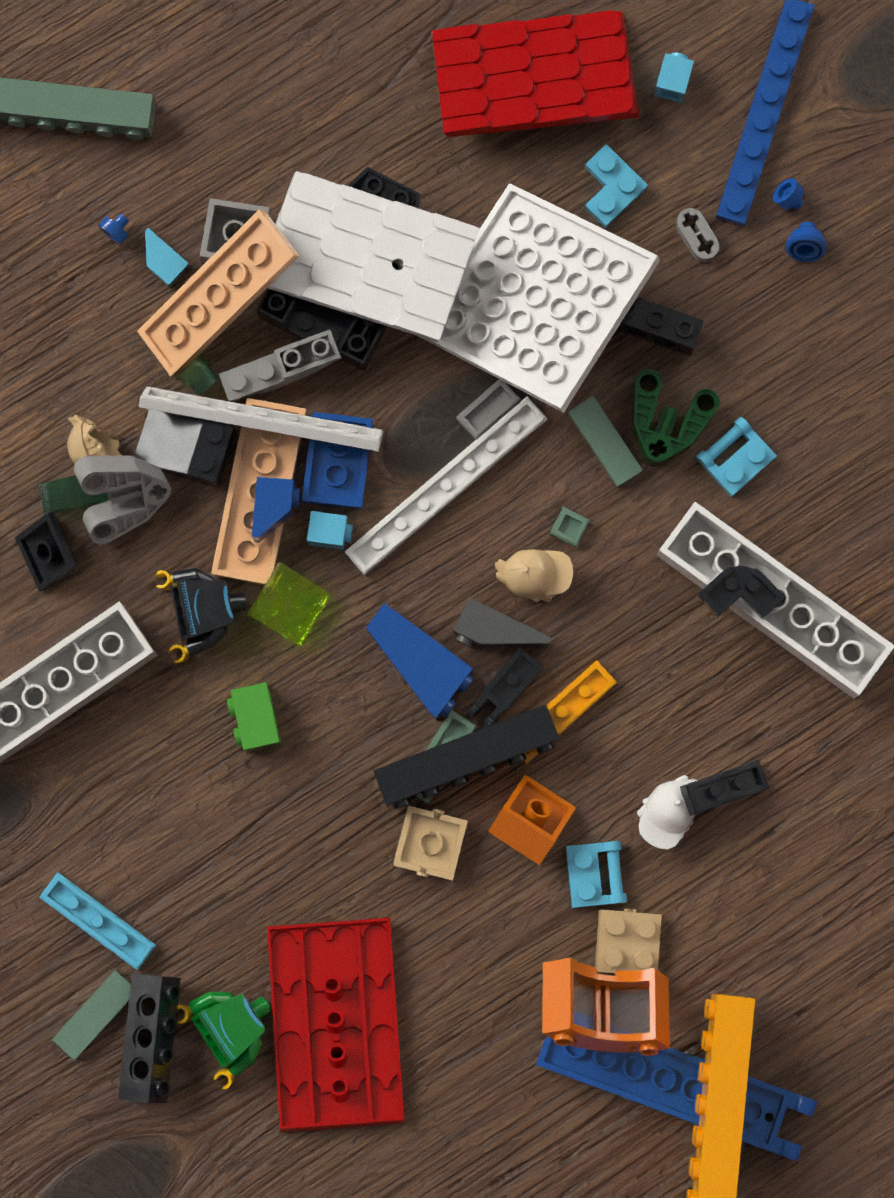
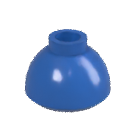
[785,222,827,262]

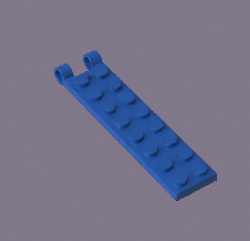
[536,1012,817,1161]

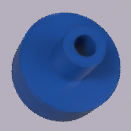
[773,178,804,210]
[98,213,129,245]

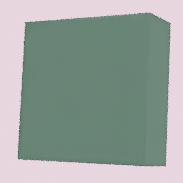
[549,507,590,548]

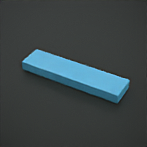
[39,872,157,970]

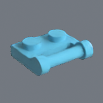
[696,417,777,497]
[566,841,627,908]

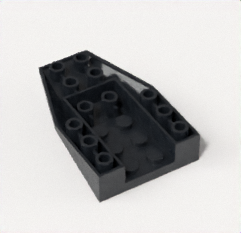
[257,167,421,372]

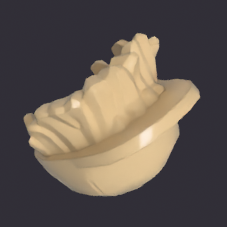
[67,415,122,476]
[495,549,573,602]

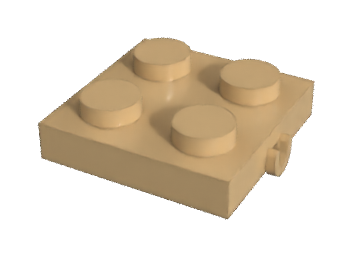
[393,806,468,881]
[595,908,662,973]

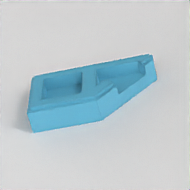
[145,228,190,288]

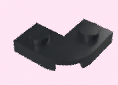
[697,566,786,619]

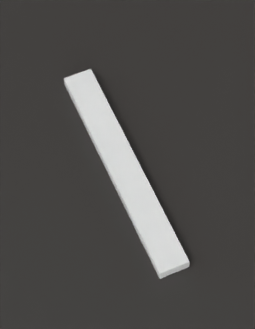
[139,387,383,451]
[345,396,547,576]

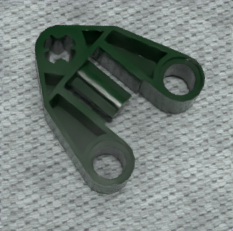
[632,369,720,467]

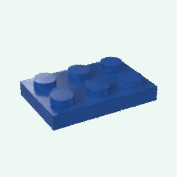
[302,412,373,509]

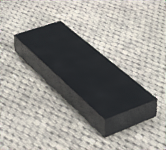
[680,760,769,816]

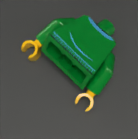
[177,992,271,1089]

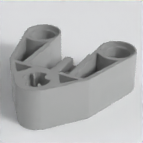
[74,456,171,544]

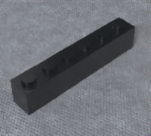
[373,705,560,810]

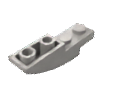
[219,329,341,402]

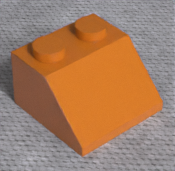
[488,775,576,865]

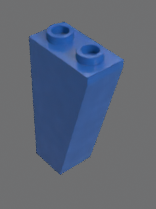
[366,603,474,720]

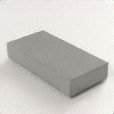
[456,379,521,440]

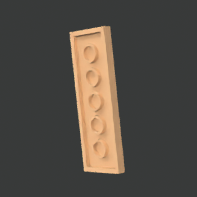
[137,209,299,377]
[211,398,307,586]

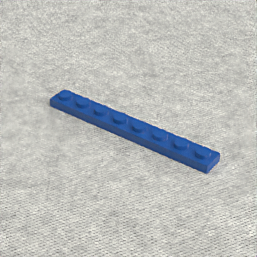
[715,0,815,227]

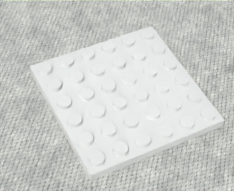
[418,183,660,413]

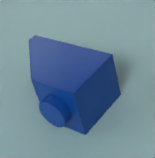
[252,477,300,542]

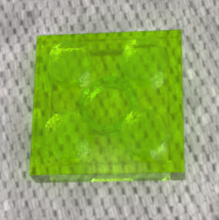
[247,562,331,647]

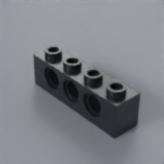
[617,297,704,357]
[118,973,181,1103]

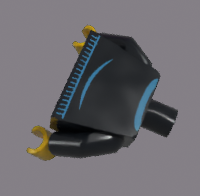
[156,568,246,663]

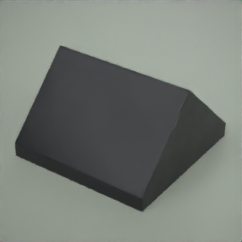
[15,512,83,592]

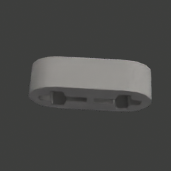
[676,208,719,263]

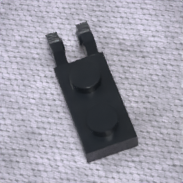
[467,647,544,728]

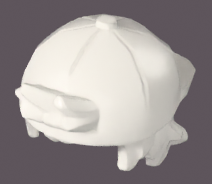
[637,775,697,850]

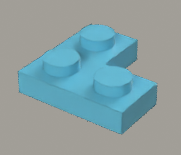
[585,144,648,229]

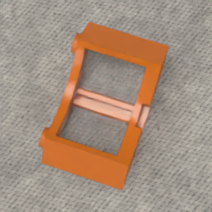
[542,957,670,1056]

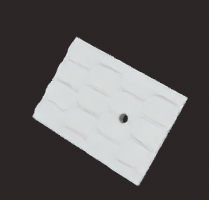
[268,171,480,342]

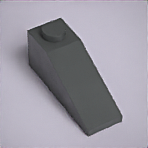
[453,598,552,648]

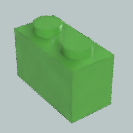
[227,682,281,752]

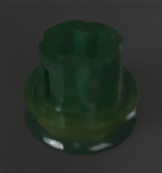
[175,352,219,396]

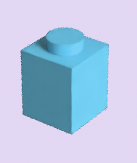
[654,53,694,103]
[307,511,353,550]

